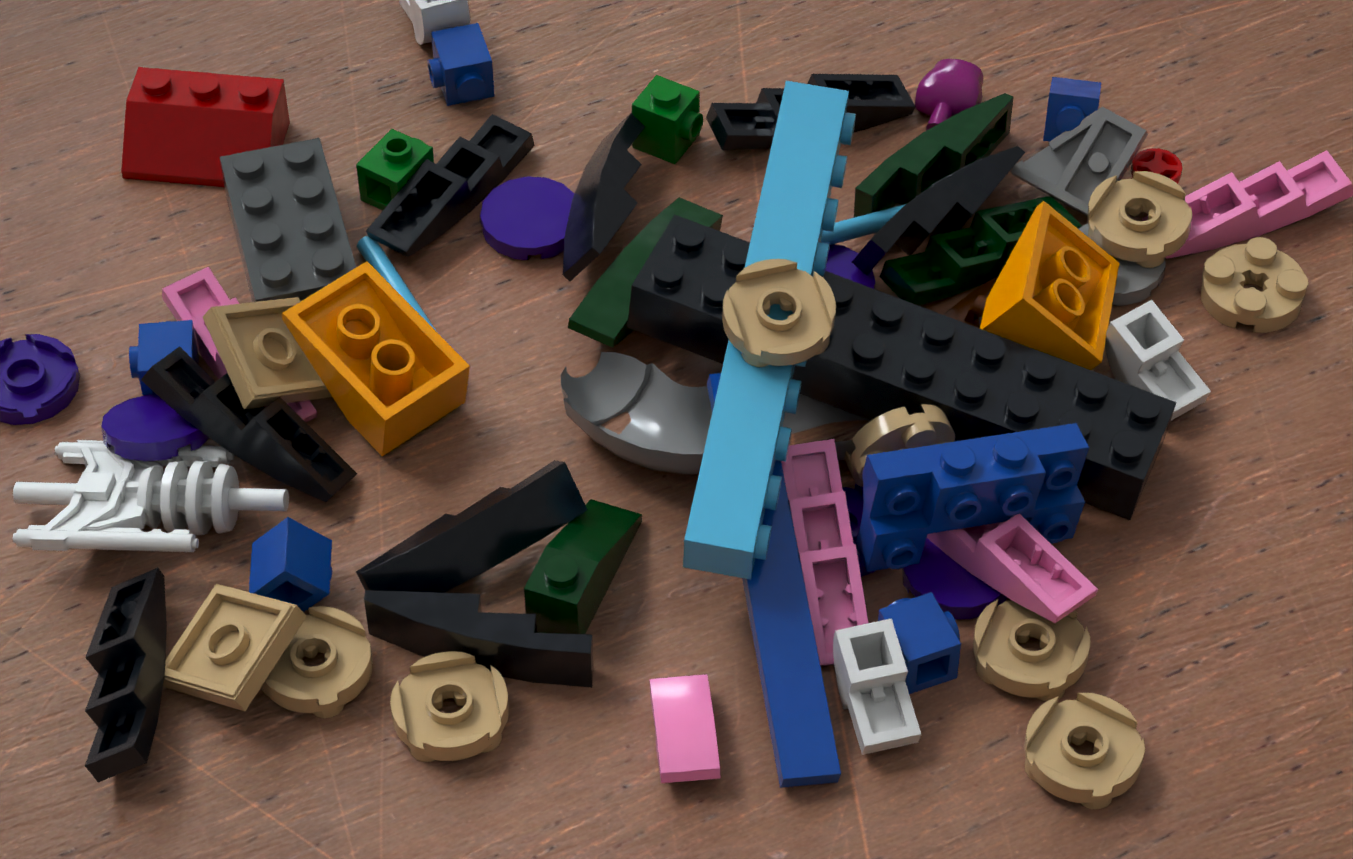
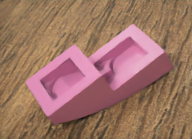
[650,674,721,783]

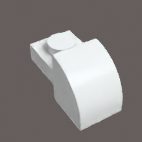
[399,0,470,45]
[1105,300,1211,421]
[833,618,921,755]

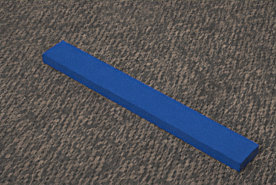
[707,373,841,788]

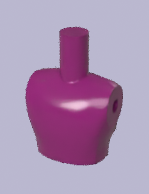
[915,59,983,131]

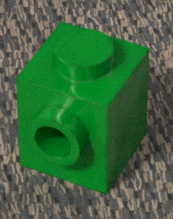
[632,75,703,165]
[356,129,434,211]

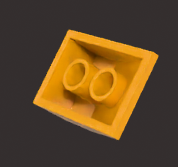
[980,201,1120,370]
[282,261,470,457]

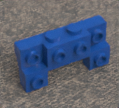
[856,423,1089,572]

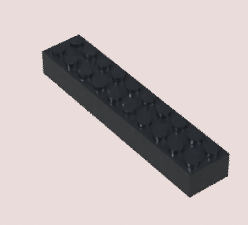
[627,214,1177,520]

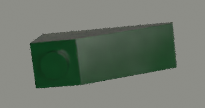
[524,499,642,634]

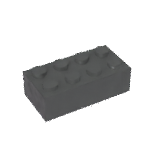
[220,138,356,302]

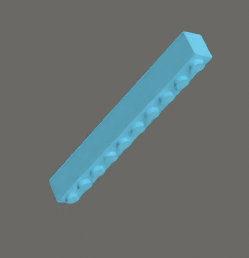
[683,81,856,580]

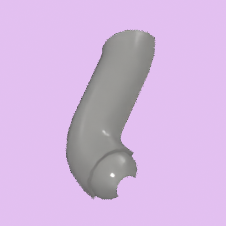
[561,352,870,474]

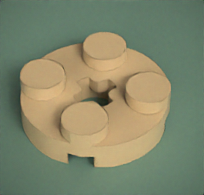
[1087,171,1192,268]
[1201,237,1308,333]
[722,259,836,367]
[844,404,955,487]
[973,599,1090,702]
[261,606,373,718]
[390,651,509,762]
[1024,693,1145,809]

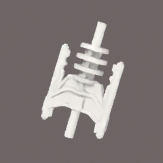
[13,440,289,552]

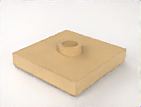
[203,297,332,409]
[163,584,307,711]

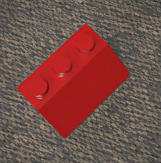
[121,67,290,187]

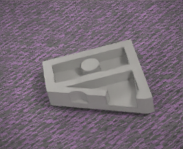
[1011,106,1148,216]

